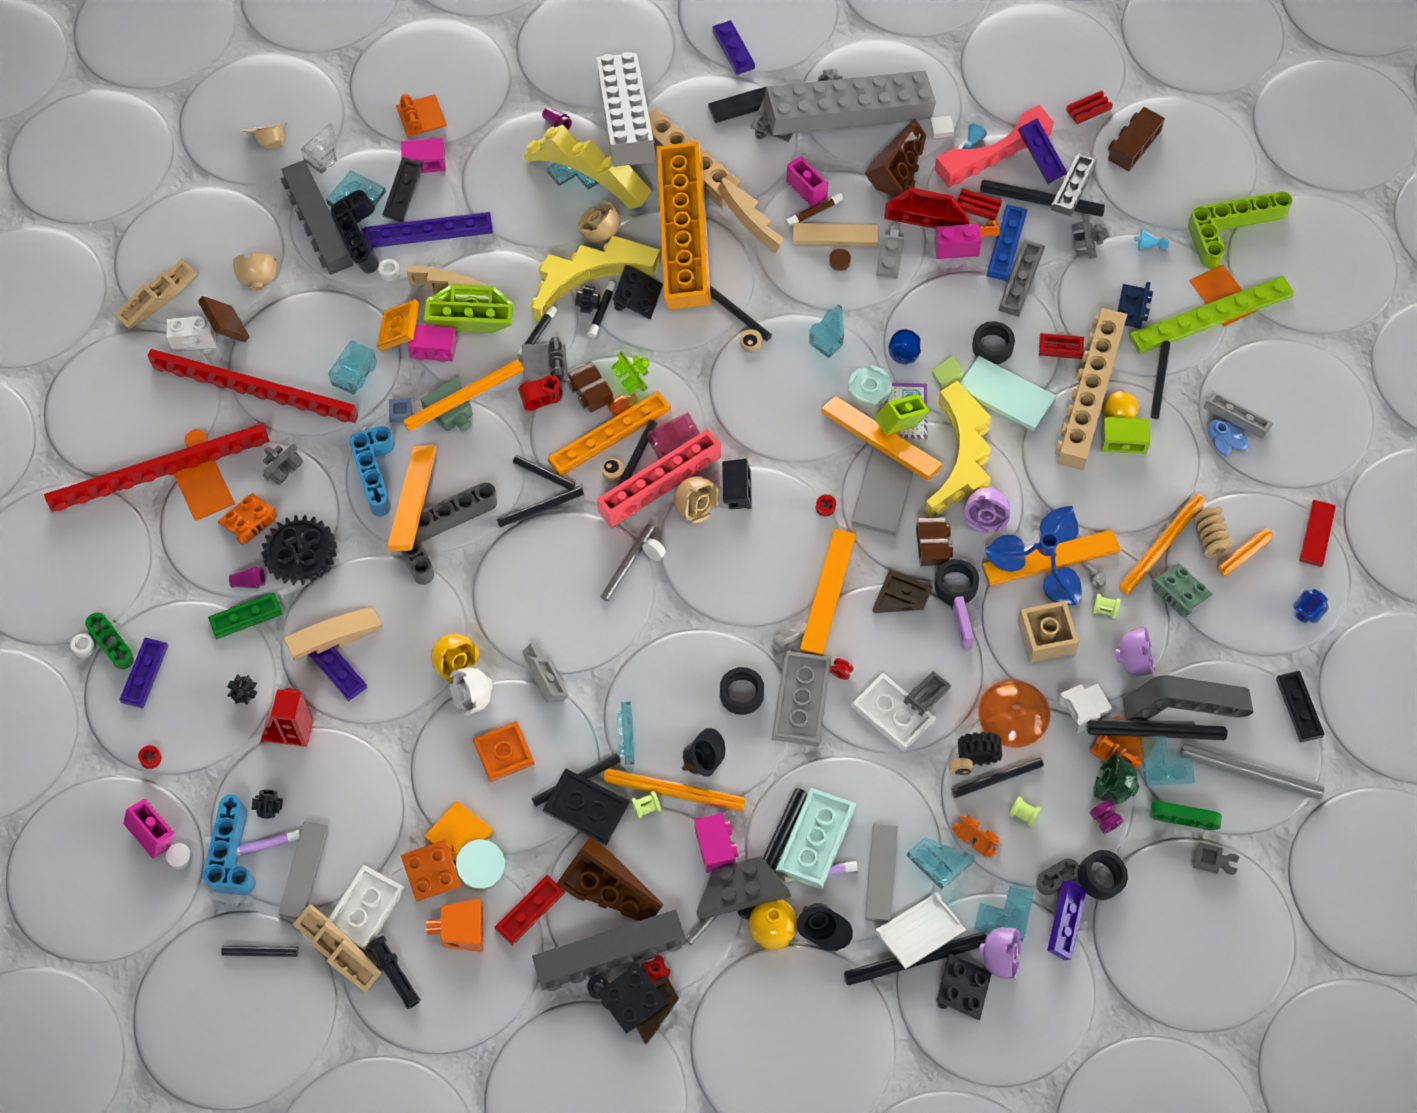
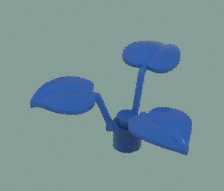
[985,506,1082,605]

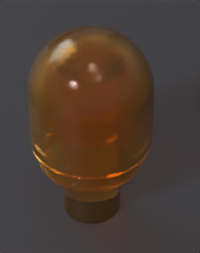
[608,393,638,416]

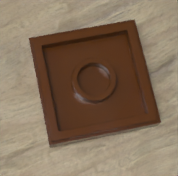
[198,296,250,342]

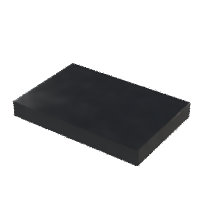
[542,768,630,845]

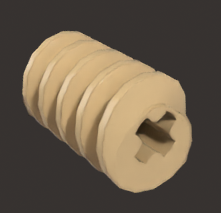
[1194,507,1232,558]

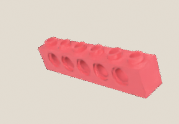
[597,429,721,528]

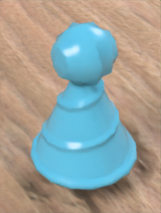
[963,124,987,149]
[1134,229,1169,250]

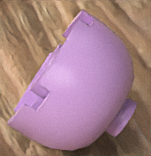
[964,487,1010,533]
[1115,628,1155,676]
[979,928,1021,978]

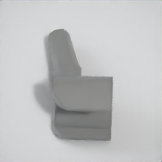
[1081,561,1106,590]
[771,631,804,653]

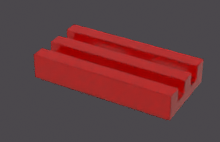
[1066,91,1113,124]
[957,189,1002,220]
[1039,333,1084,359]

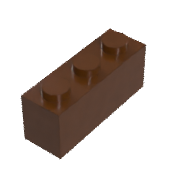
[1108,107,1165,171]

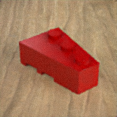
[261,688,313,747]

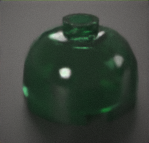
[1093,755,1139,804]

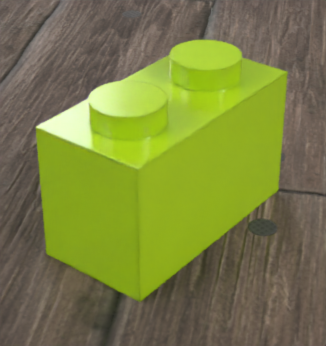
[874,394,930,435]
[1101,416,1150,454]

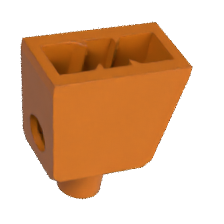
[426,898,483,952]

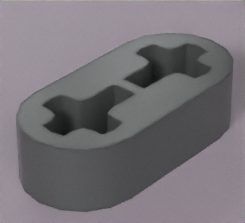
[1036,858,1079,895]

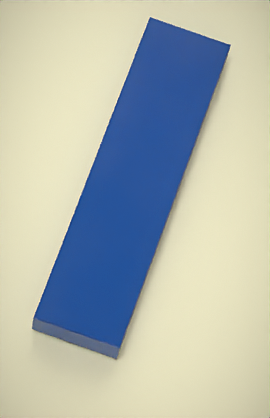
[987,205,1028,281]

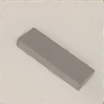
[1203,392,1273,439]

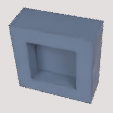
[389,398,412,423]

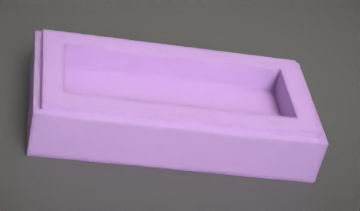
[952,596,974,649]

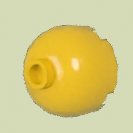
[430,633,479,682]
[748,899,797,950]

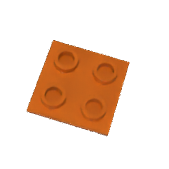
[396,94,447,137]
[218,493,277,545]
[1090,716,1157,779]
[400,839,462,902]

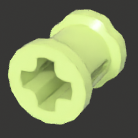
[1092,594,1120,619]
[631,791,661,820]
[1009,796,1041,827]

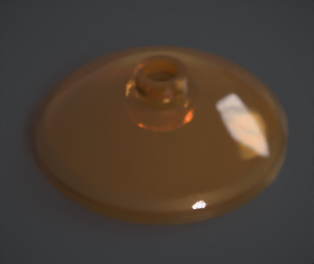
[978,680,1050,748]

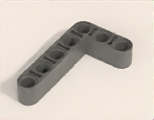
[400,482,498,585]
[1123,675,1254,720]

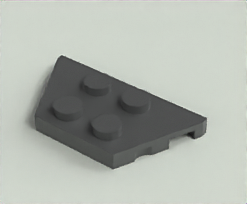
[697,856,791,920]

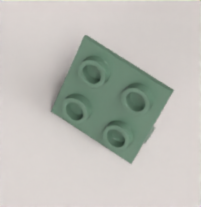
[1152,564,1213,617]

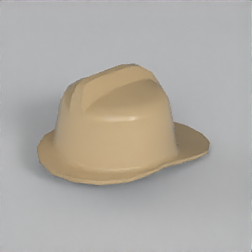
[241,123,287,150]

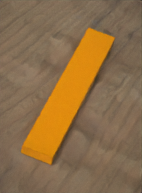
[547,391,671,476]
[821,396,942,481]
[387,445,437,551]
[800,529,856,656]
[982,529,1120,587]

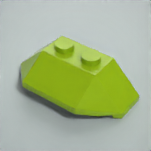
[424,284,513,333]

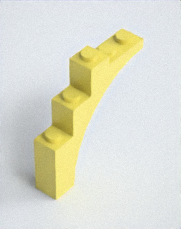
[523,125,652,209]
[530,235,661,321]
[924,380,991,517]

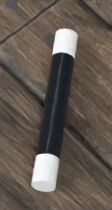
[587,281,617,338]
[517,306,557,359]

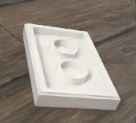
[851,673,936,752]
[328,865,406,953]

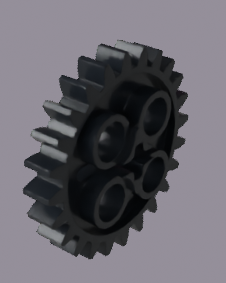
[261,515,337,586]

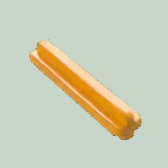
[1217,529,1273,576]

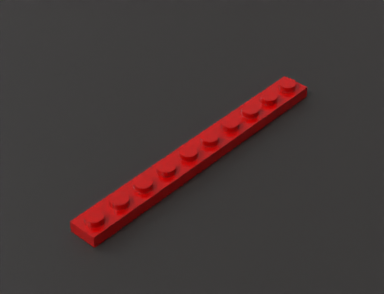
[147,349,358,423]
[44,423,270,512]

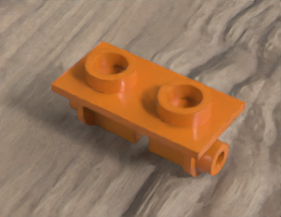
[951,815,1002,859]

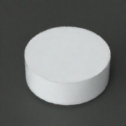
[378,259,400,281]
[642,539,666,561]
[70,633,96,658]
[166,843,192,869]

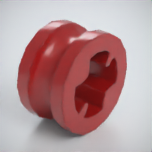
[815,494,837,517]
[830,658,854,680]
[138,745,162,769]

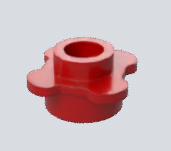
[641,955,670,983]

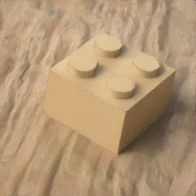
[1017,601,1079,663]

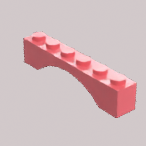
[935,105,1054,187]

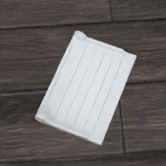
[875,892,966,969]

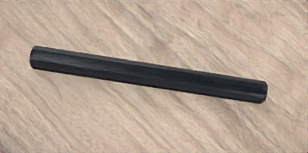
[980,180,1105,217]
[1086,720,1228,741]
[738,788,807,920]
[844,932,987,986]

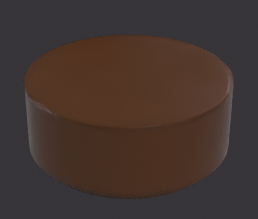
[829,249,851,271]

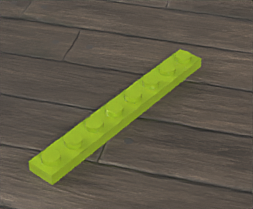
[1129,276,1294,354]

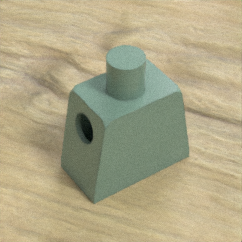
[421,377,473,432]

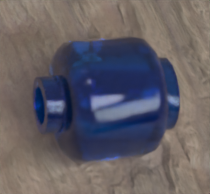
[1293,589,1329,624]

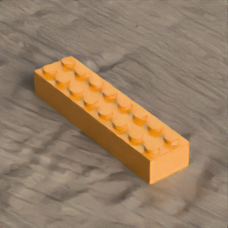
[657,141,711,310]

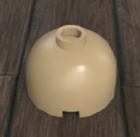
[577,201,620,244]
[233,253,277,290]
[674,476,720,523]

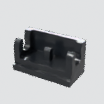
[722,458,752,509]

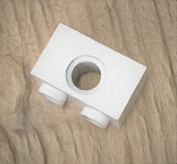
[167,316,216,352]

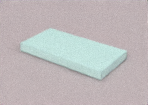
[960,356,1056,432]
[776,788,856,890]

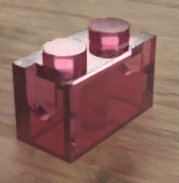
[647,412,700,459]

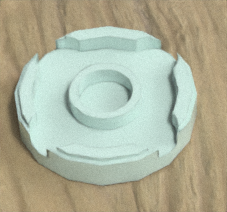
[848,366,892,407]
[455,839,505,889]

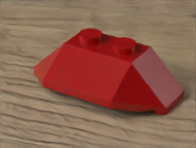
[884,187,970,229]

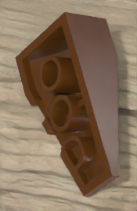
[865,119,927,197]
[556,837,664,921]

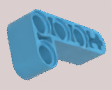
[350,426,394,517]
[203,794,255,895]

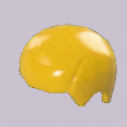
[1102,391,1139,419]

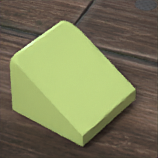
[932,356,963,389]

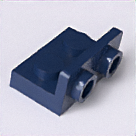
[1117,282,1153,329]

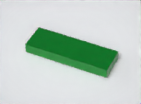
[208,592,283,640]

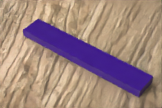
[364,212,493,248]

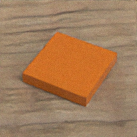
[472,721,535,782]

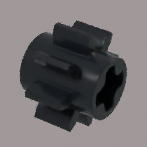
[575,286,600,314]
[227,674,258,705]
[251,789,283,819]

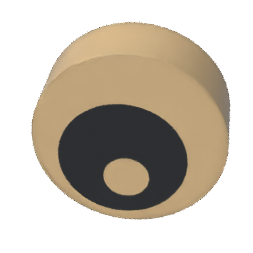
[740,329,762,352]
[602,458,625,482]
[949,758,973,775]

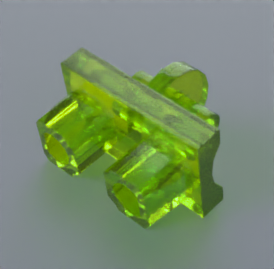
[611,351,650,394]

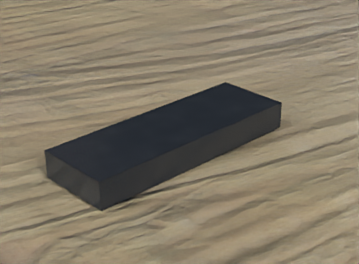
[708,87,766,123]
[382,157,423,223]
[1276,671,1325,743]

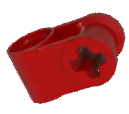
[518,375,563,411]

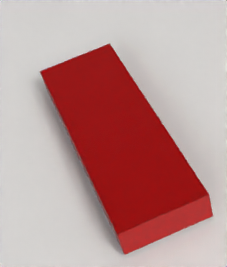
[1299,499,1336,567]
[494,875,565,946]

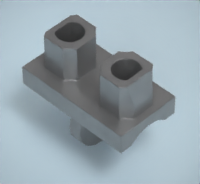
[1072,214,1108,259]
[262,444,303,485]

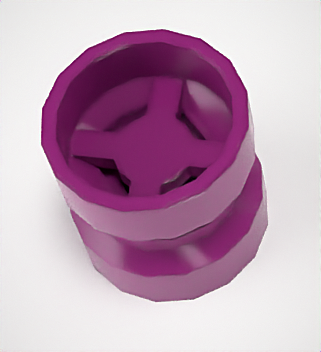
[1090,800,1124,834]

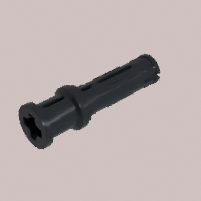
[365,936,421,1009]

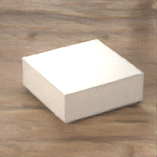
[930,116,954,138]

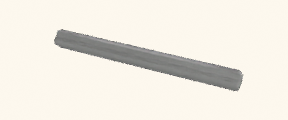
[1181,744,1325,799]

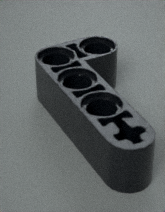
[331,190,379,274]

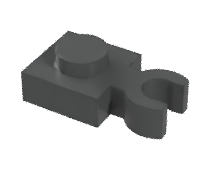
[1193,842,1240,875]

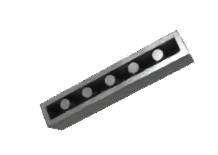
[280,160,354,275]
[532,909,686,991]

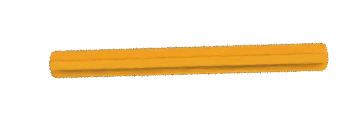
[403,360,524,431]
[1119,494,1205,595]
[604,768,745,811]

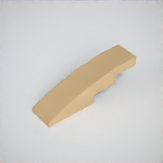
[718,177,784,253]
[115,258,198,329]
[407,265,489,293]
[283,607,383,661]
[293,904,382,993]

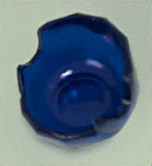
[888,329,921,365]

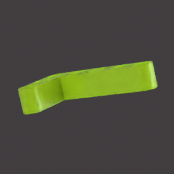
[1188,191,1293,269]

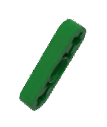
[85,613,134,669]
[1149,801,1222,830]

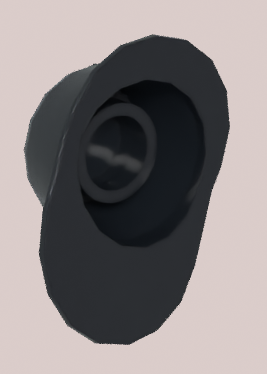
[681,728,726,777]
[796,903,853,951]

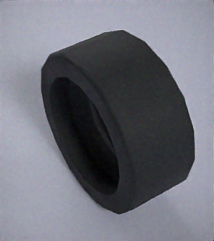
[972,321,1015,364]
[934,559,979,605]
[720,667,764,715]
[1077,850,1128,900]

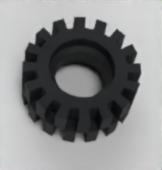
[958,732,1002,766]

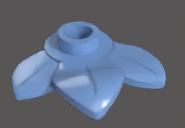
[1208,420,1249,456]

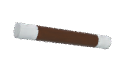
[785,193,844,227]

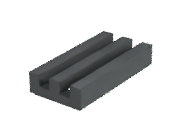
[904,671,952,717]

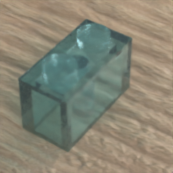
[328,340,377,395]

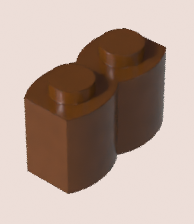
[567,361,614,413]
[916,517,953,566]

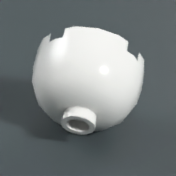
[449,667,493,716]

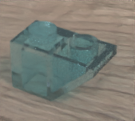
[809,304,844,358]

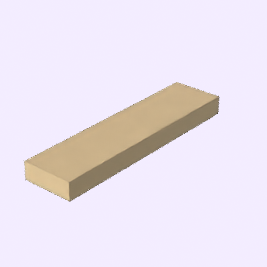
[793,223,878,247]

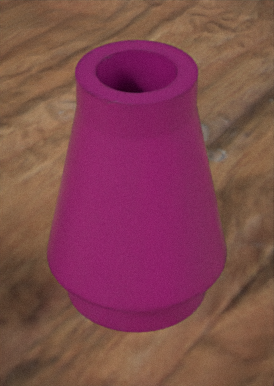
[542,107,572,130]
[229,566,265,589]

